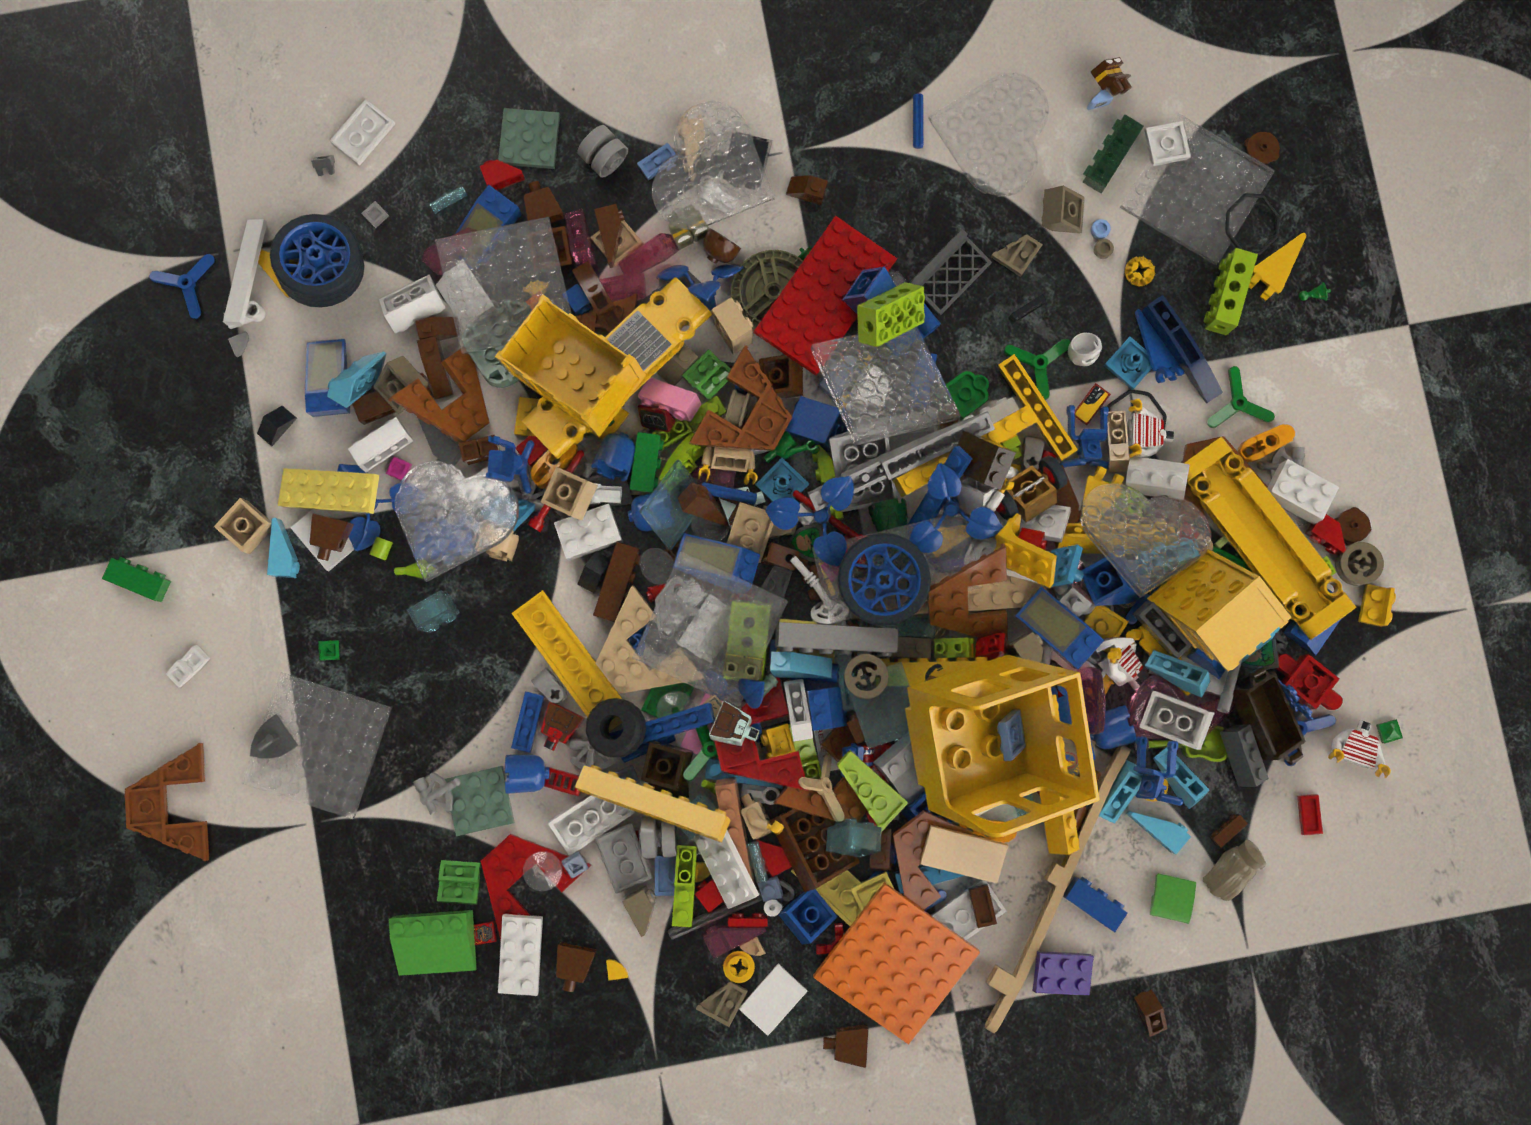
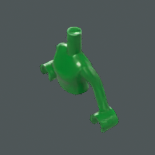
[763,408,820,463]

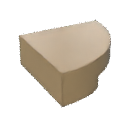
[739,935,766,956]

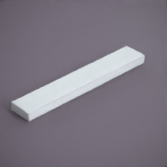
[223,219,267,325]

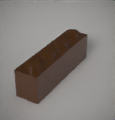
[352,373,434,425]
[593,542,642,622]

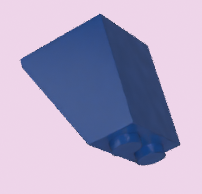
[843,266,896,315]
[786,396,853,453]
[1081,553,1147,606]
[805,686,848,731]

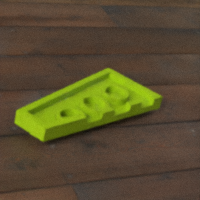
[837,750,908,832]

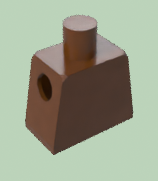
[524,181,565,230]
[309,514,354,561]
[761,543,808,571]
[556,942,597,992]
[823,1025,869,1068]

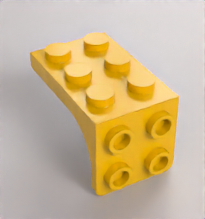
[994,513,1057,588]

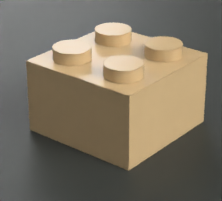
[541,467,598,520]
[214,498,272,554]

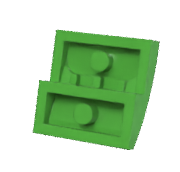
[682,349,731,401]
[437,860,481,905]
[1150,873,1196,924]

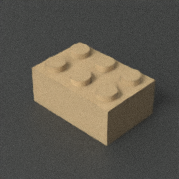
[712,297,754,355]

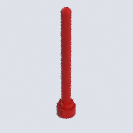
[527,450,584,532]
[792,490,867,543]

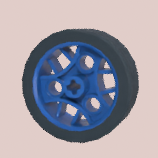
[270,214,365,308]
[838,533,931,626]

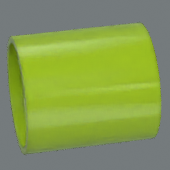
[370,537,393,560]

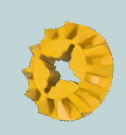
[1125,256,1155,286]
[723,951,755,983]

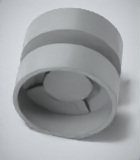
[577,125,628,177]
[639,816,677,858]

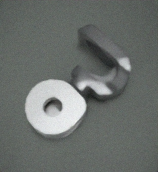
[764,879,794,916]

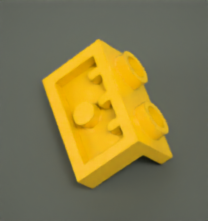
[1358,584,1396,627]
[760,723,796,759]

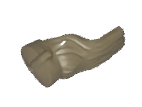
[1203,839,1266,901]

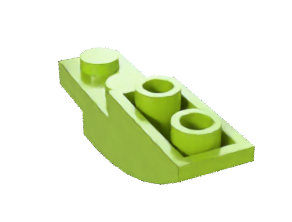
[653,396,727,449]
[659,432,707,491]
[812,445,843,521]
[788,724,822,780]
[672,845,697,927]

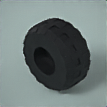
[586,698,646,758]

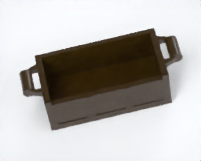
[1232,666,1306,765]

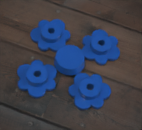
[1278,679,1314,721]

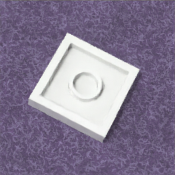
[1144,121,1191,166]

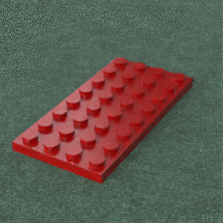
[753,216,897,376]

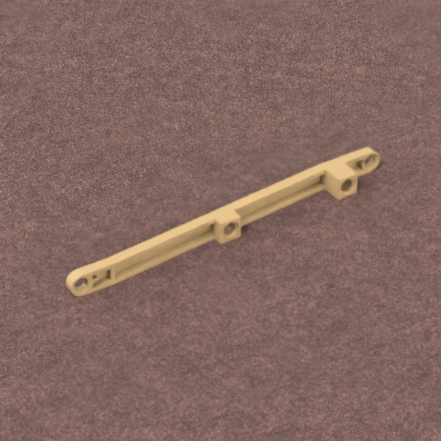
[985,746,1130,1033]

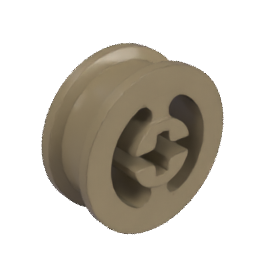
[725,389,751,429]
[1335,542,1384,586]
[844,654,888,700]

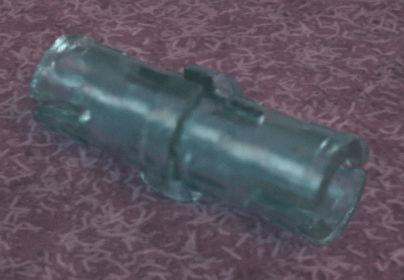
[429,185,468,214]
[747,841,769,883]

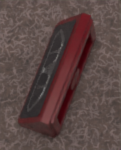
[638,405,676,432]

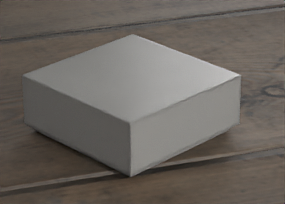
[361,201,389,228]

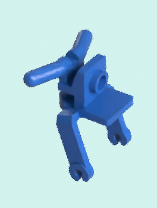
[1060,405,1109,469]
[486,436,535,494]
[1133,736,1183,806]

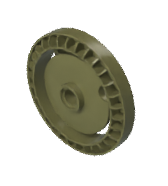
[731,250,803,331]

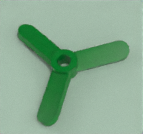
[1004,339,1071,400]
[1207,366,1275,428]
[683,725,718,781]

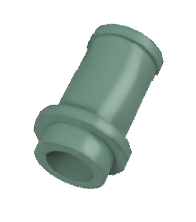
[763,674,778,698]

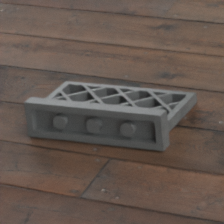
[909,229,992,316]

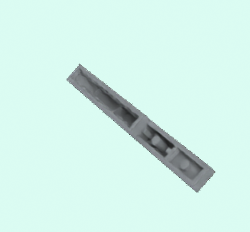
[807,411,995,512]

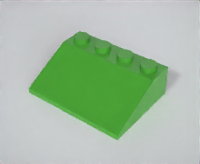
[389,910,476,976]

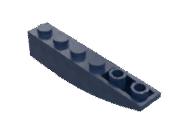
[1142,295,1223,404]

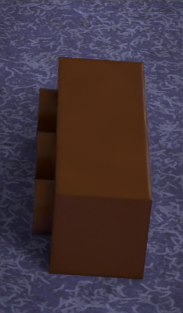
[1209,814,1248,848]

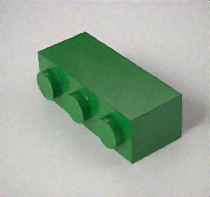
[630,431,664,493]
[102,556,171,602]

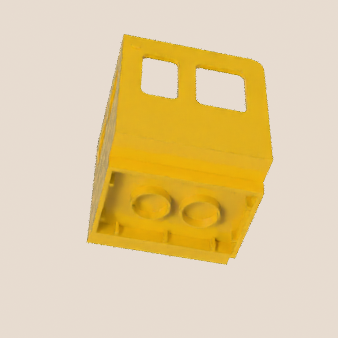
[905,655,1100,837]

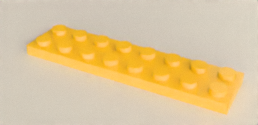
[512,590,623,733]

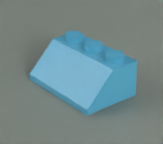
[327,352,387,408]

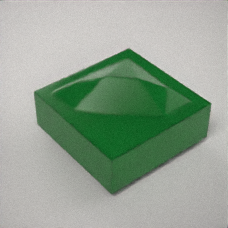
[318,640,340,661]
[1376,719,1403,744]

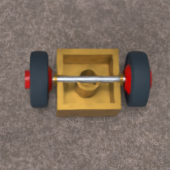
[996,456,1067,523]

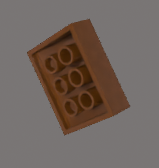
[769,809,860,892]

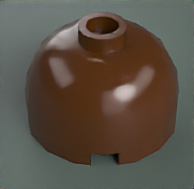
[703,228,741,264]

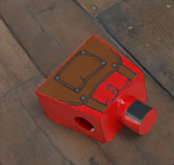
[541,702,585,751]

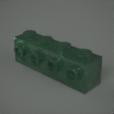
[1083,115,1144,194]

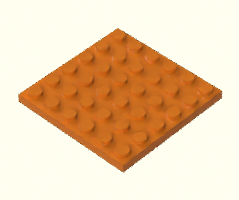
[813,882,980,1045]

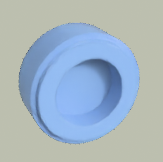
[1091,219,1111,239]

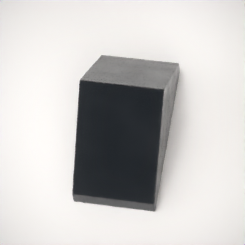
[257,406,297,446]
[577,551,611,594]

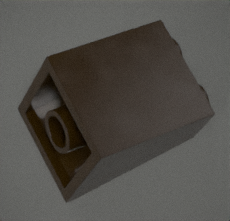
[957,430,1016,490]

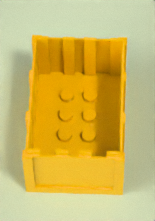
[495,294,646,437]
[1147,548,1291,672]

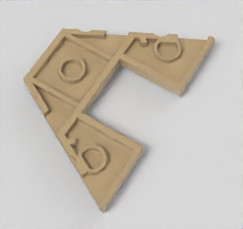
[595,585,704,694]

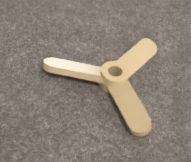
[798,754,845,822]

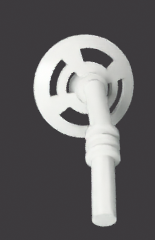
[790,556,849,625]

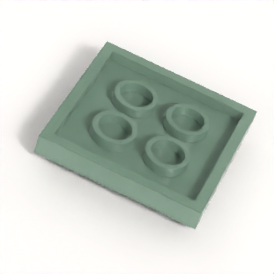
[498,108,560,169]
[445,766,515,836]

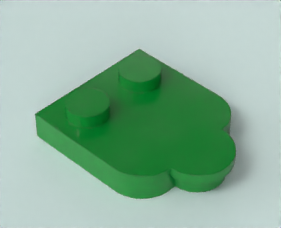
[938,371,989,420]

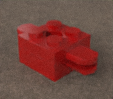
[1275,654,1343,710]

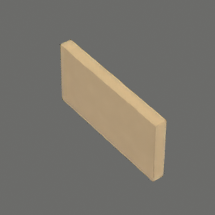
[920,825,1008,883]

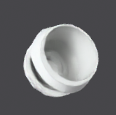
[1068,333,1102,366]

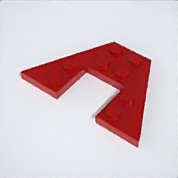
[714,677,808,791]
[481,834,591,940]

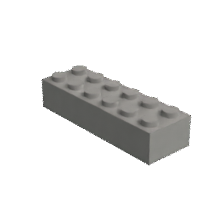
[775,622,898,657]

